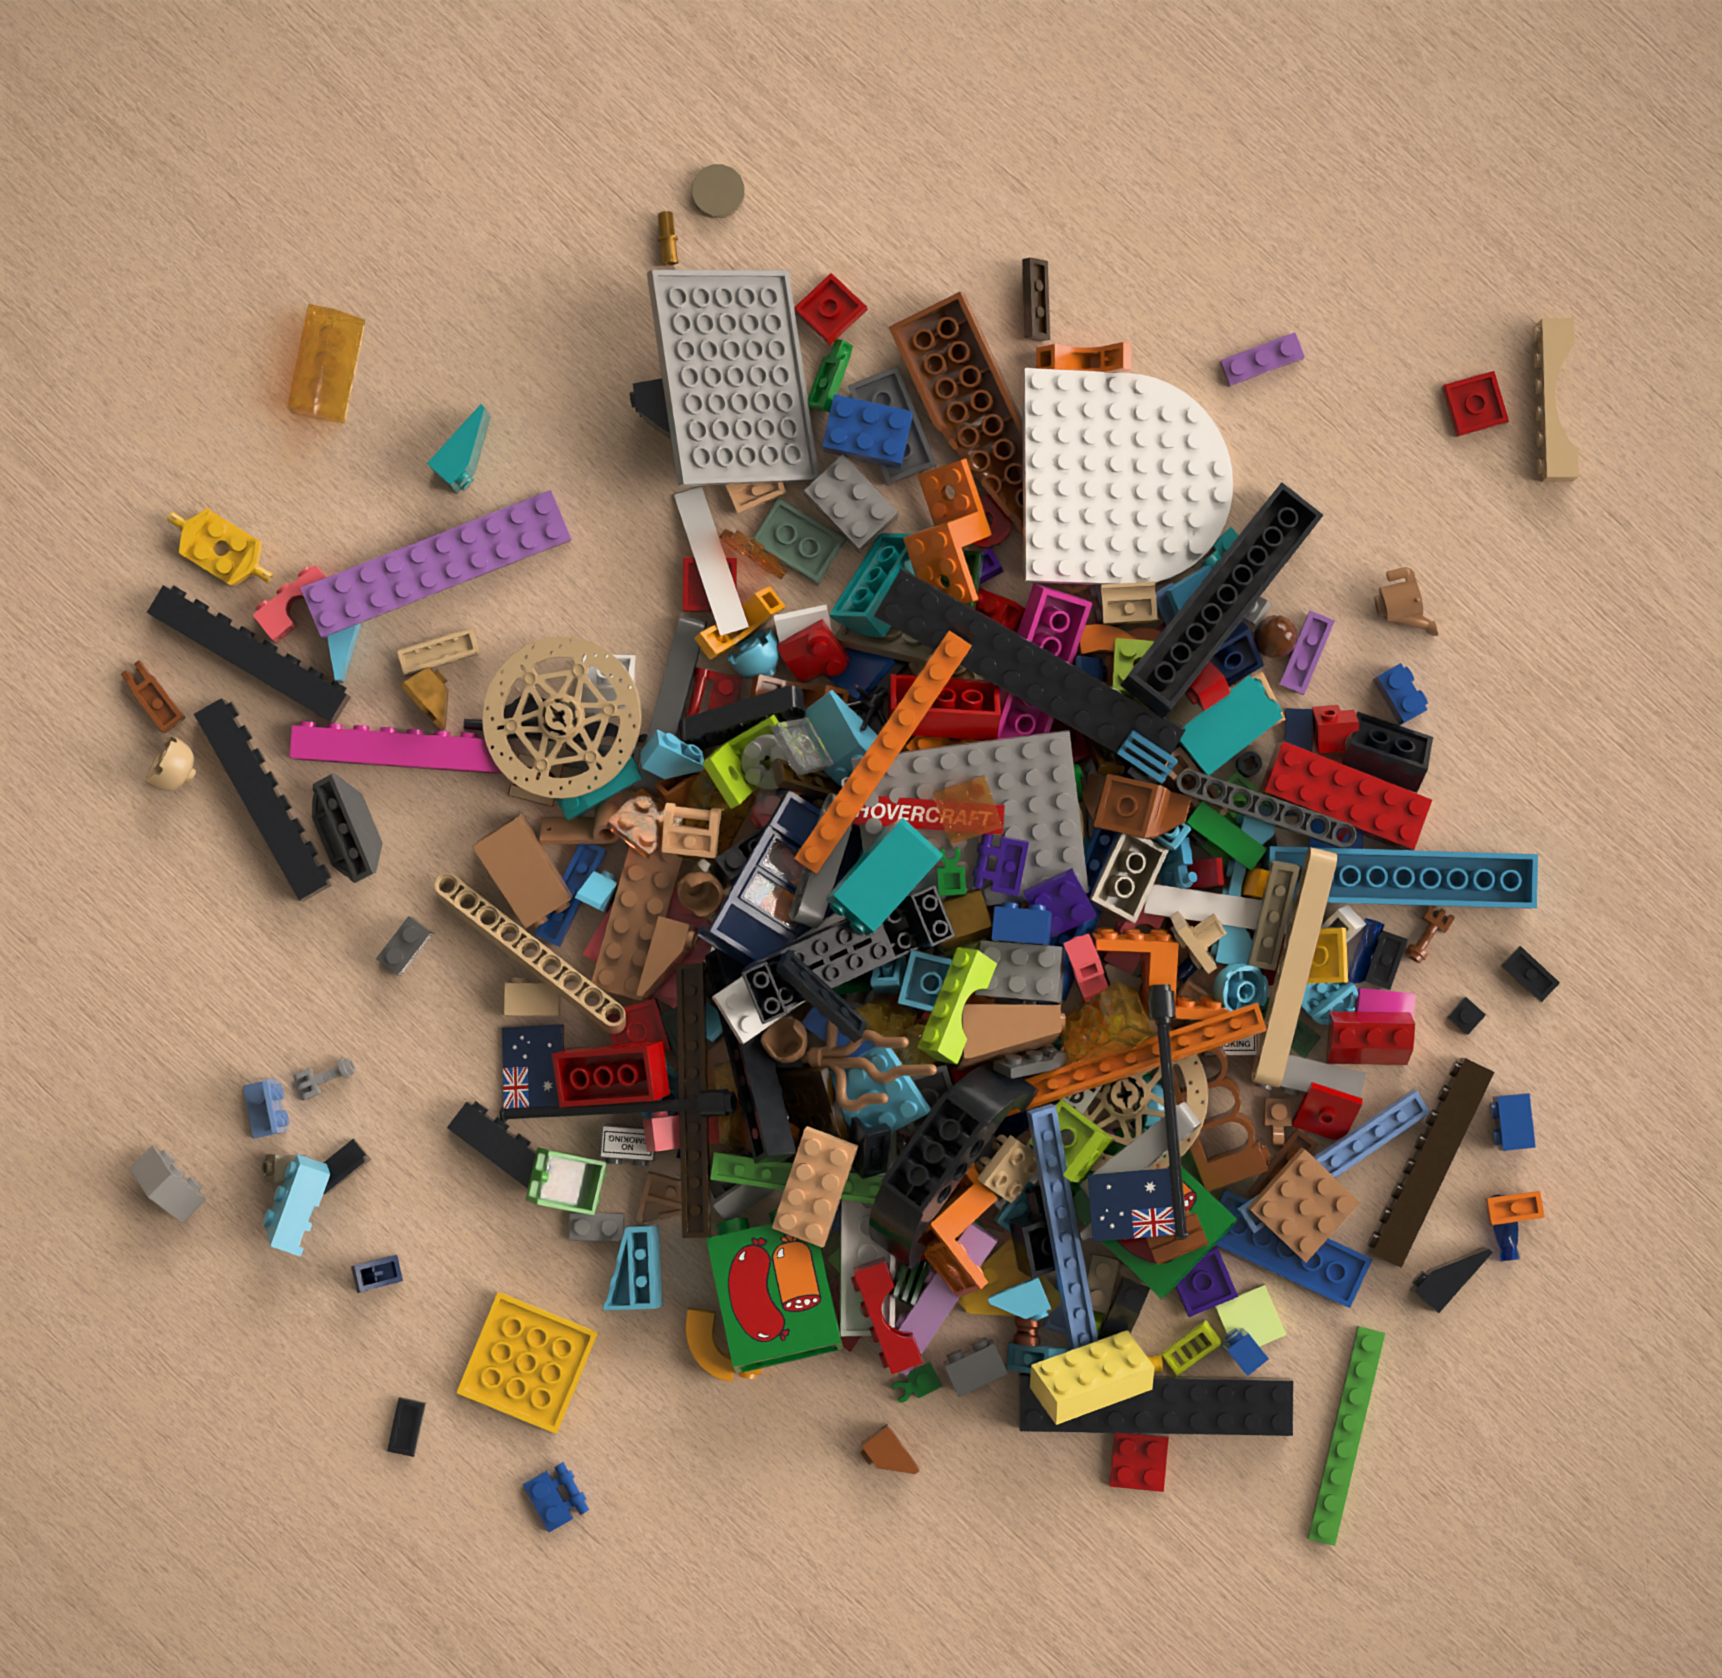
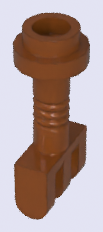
[1406,906,1455,963]

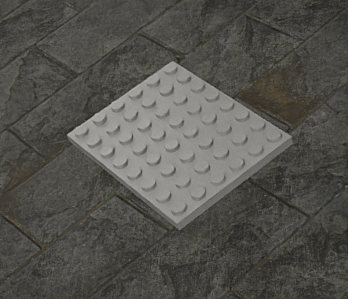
[647,270,819,486]
[851,730,1089,906]

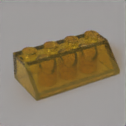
[287,304,365,424]

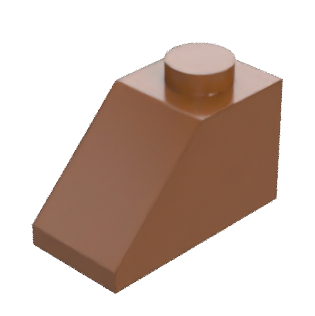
[860,1424,920,1474]

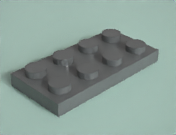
[848,366,937,485]

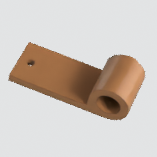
[540,802,622,844]

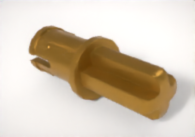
[657,211,679,266]

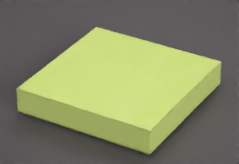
[1215,1284,1286,1347]

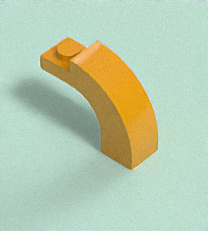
[694,586,786,660]
[686,1307,762,1382]

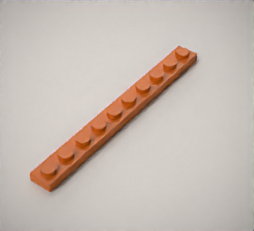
[794,630,972,874]
[1006,1003,1267,1117]

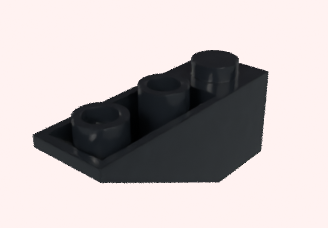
[708,825,786,890]

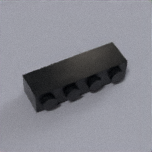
[447,1100,555,1189]

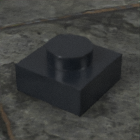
[1447,997,1486,1035]

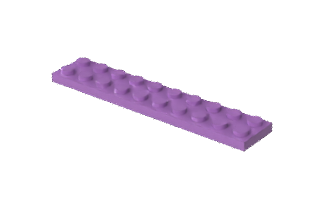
[301,490,571,639]

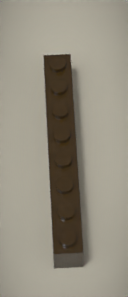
[1367,1058,1495,1268]

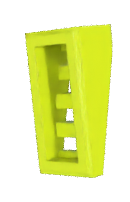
[1161,1320,1221,1376]

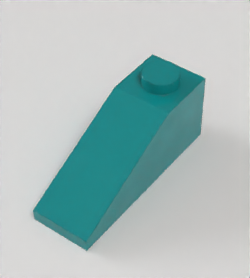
[555,756,643,821]

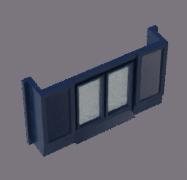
[696,787,863,967]

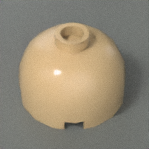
[145,735,196,791]

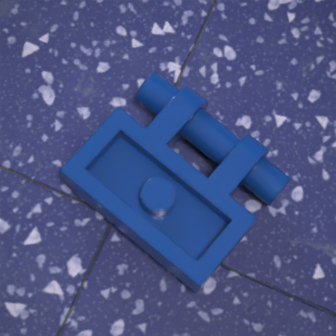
[523,1462,589,1532]

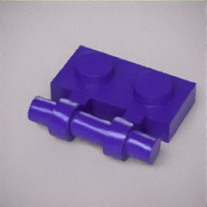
[972,833,1029,896]

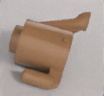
[1374,567,1438,636]

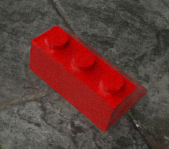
[1326,1011,1415,1065]

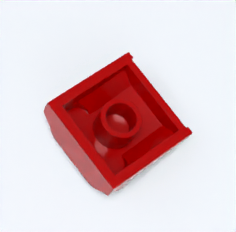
[777,619,851,684]

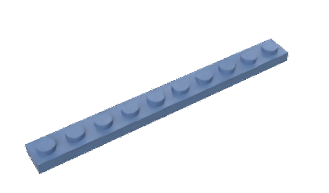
[1027,1104,1098,1351]

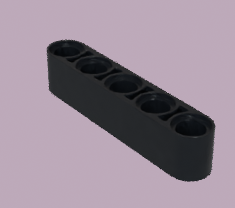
[679,685,806,750]

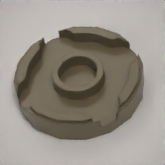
[692,164,745,218]

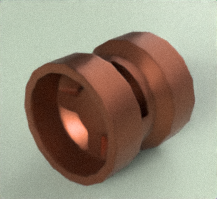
[1013,1316,1042,1346]

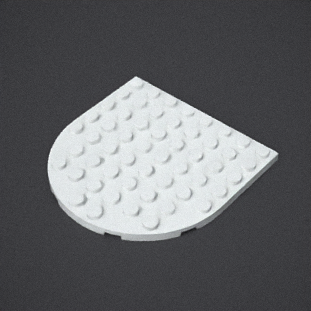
[1022,368,1233,585]

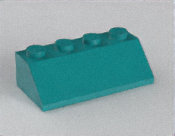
[829,533,916,637]

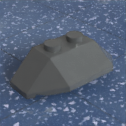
[312,773,383,883]

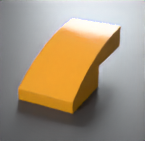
[1241,869,1269,899]

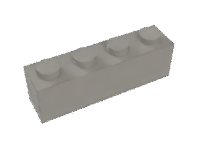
[1250,1055,1366,1097]

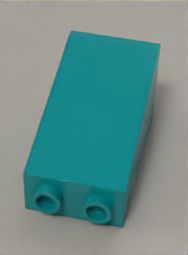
[1174,675,1283,776]
[826,818,943,936]

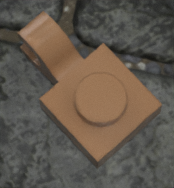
[1263,1098,1292,1145]

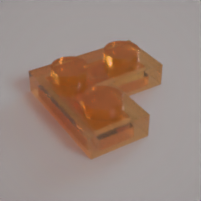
[719,529,787,580]

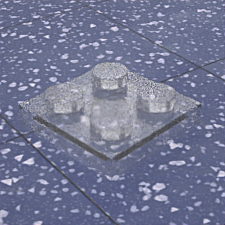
[771,718,834,775]

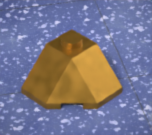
[400,667,449,731]

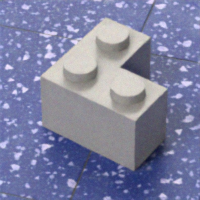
[129,1145,206,1223]

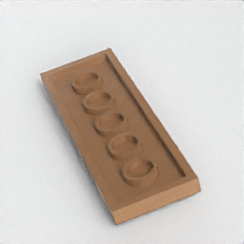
[591,830,683,1001]

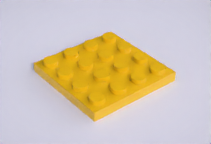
[456,1291,599,1434]

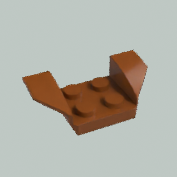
[1082,774,1192,840]

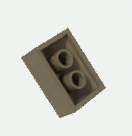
[1089,833,1169,923]

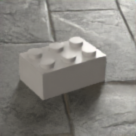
[804,454,898,553]
[976,941,1066,1004]

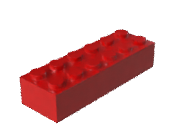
[1258,741,1433,850]

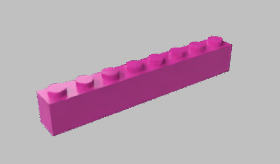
[290,721,510,774]

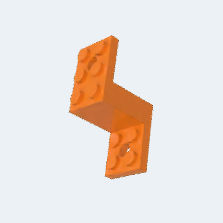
[903,458,992,604]
[1090,927,1229,1020]
[919,1163,998,1297]

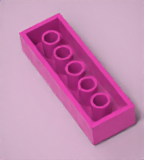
[997,583,1092,739]

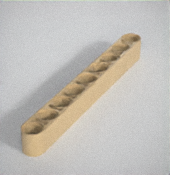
[1251,847,1337,1088]
[434,873,626,1034]

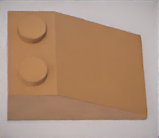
[636,916,700,999]

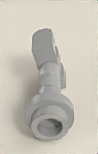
[293,1058,356,1100]

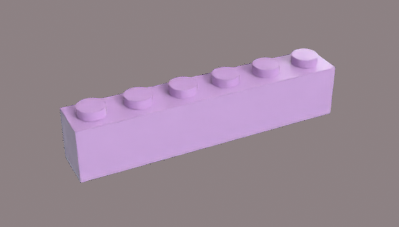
[879,1221,998,1376]

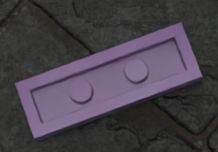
[1220,332,1305,387]
[1279,610,1335,695]

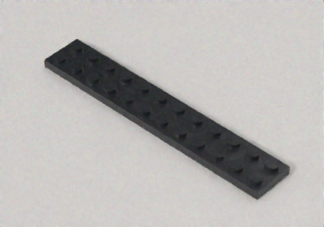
[874,568,1186,773]

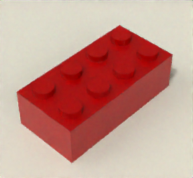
[888,674,1001,740]
[552,1041,670,1107]

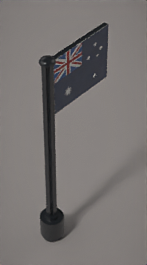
[1087,984,1190,1242]
[499,1024,737,1122]

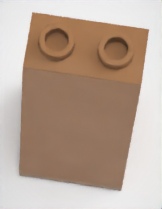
[472,812,573,929]
[956,1004,1065,1071]

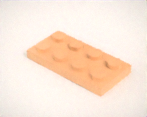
[772,1126,858,1248]

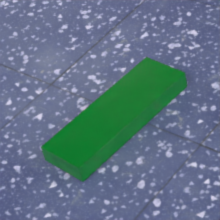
[1185,801,1267,871]

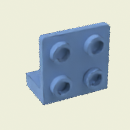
[243,1079,289,1139]

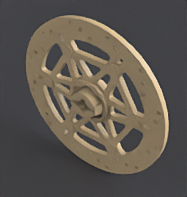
[482,637,641,799]
[1045,1015,1208,1172]

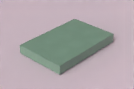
[750,497,846,585]

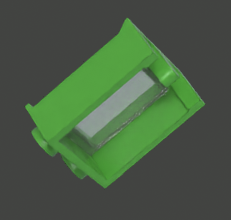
[526,1147,607,1215]

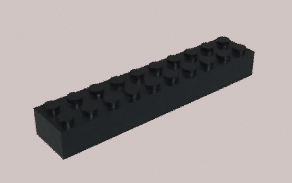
[1120,482,1324,719]
[1018,1373,1293,1436]

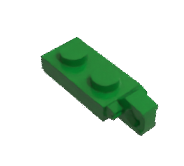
[808,339,853,413]

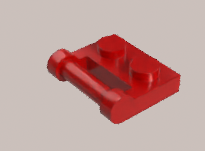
[684,667,743,718]

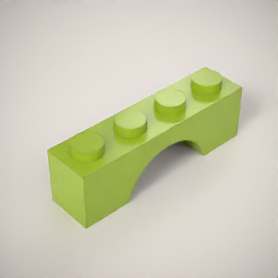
[918,947,997,1064]

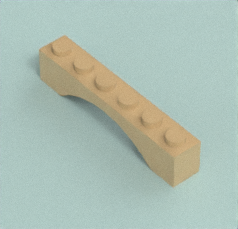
[1533,318,1579,482]

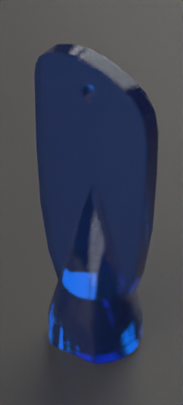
[1348,918,1385,984]
[1490,1194,1520,1262]

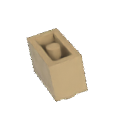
[504,978,561,1016]

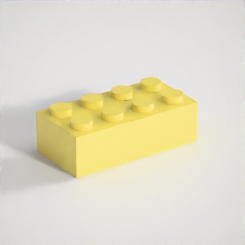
[1030,1330,1154,1425]

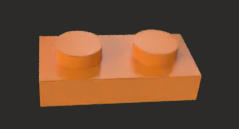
[1485,1191,1545,1226]

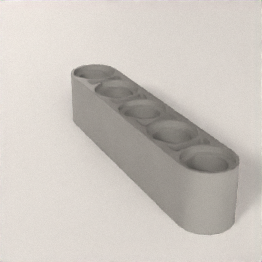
[789,793,853,929]
[1080,1102,1202,1197]

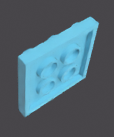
[830,1046,931,1133]

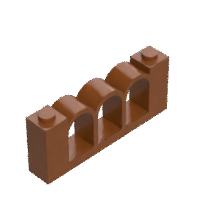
[1172,1020,1272,1192]

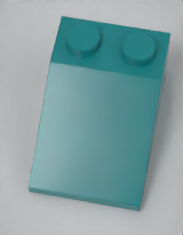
[427,404,491,493]

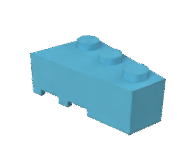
[263,1154,330,1256]
[602,1225,663,1311]

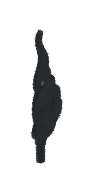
[463,694,648,742]

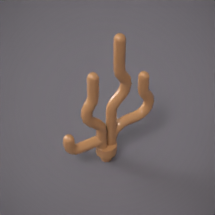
[802,1020,937,1112]

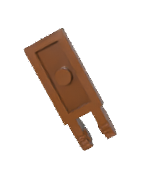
[121,660,186,734]

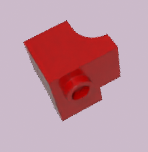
[1312,705,1359,753]

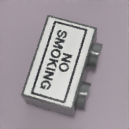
[376,916,434,976]
[600,1124,656,1166]

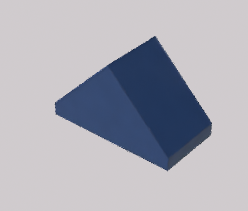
[351,1255,403,1293]

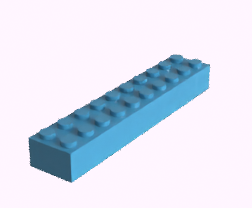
[1264,846,1538,909]

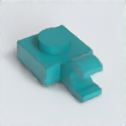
[1202,527,1239,569]

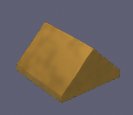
[940,888,993,951]

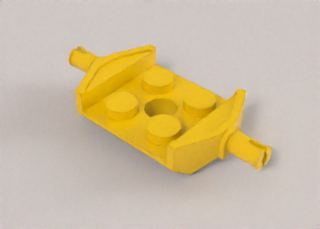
[167,508,274,587]

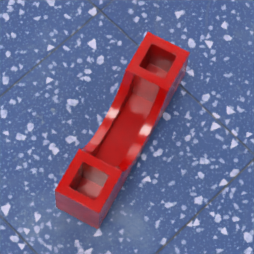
[850,1256,922,1375]

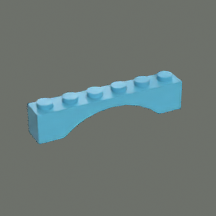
[1210,803,1275,965]

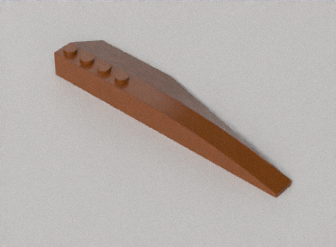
[889,292,1093,595]

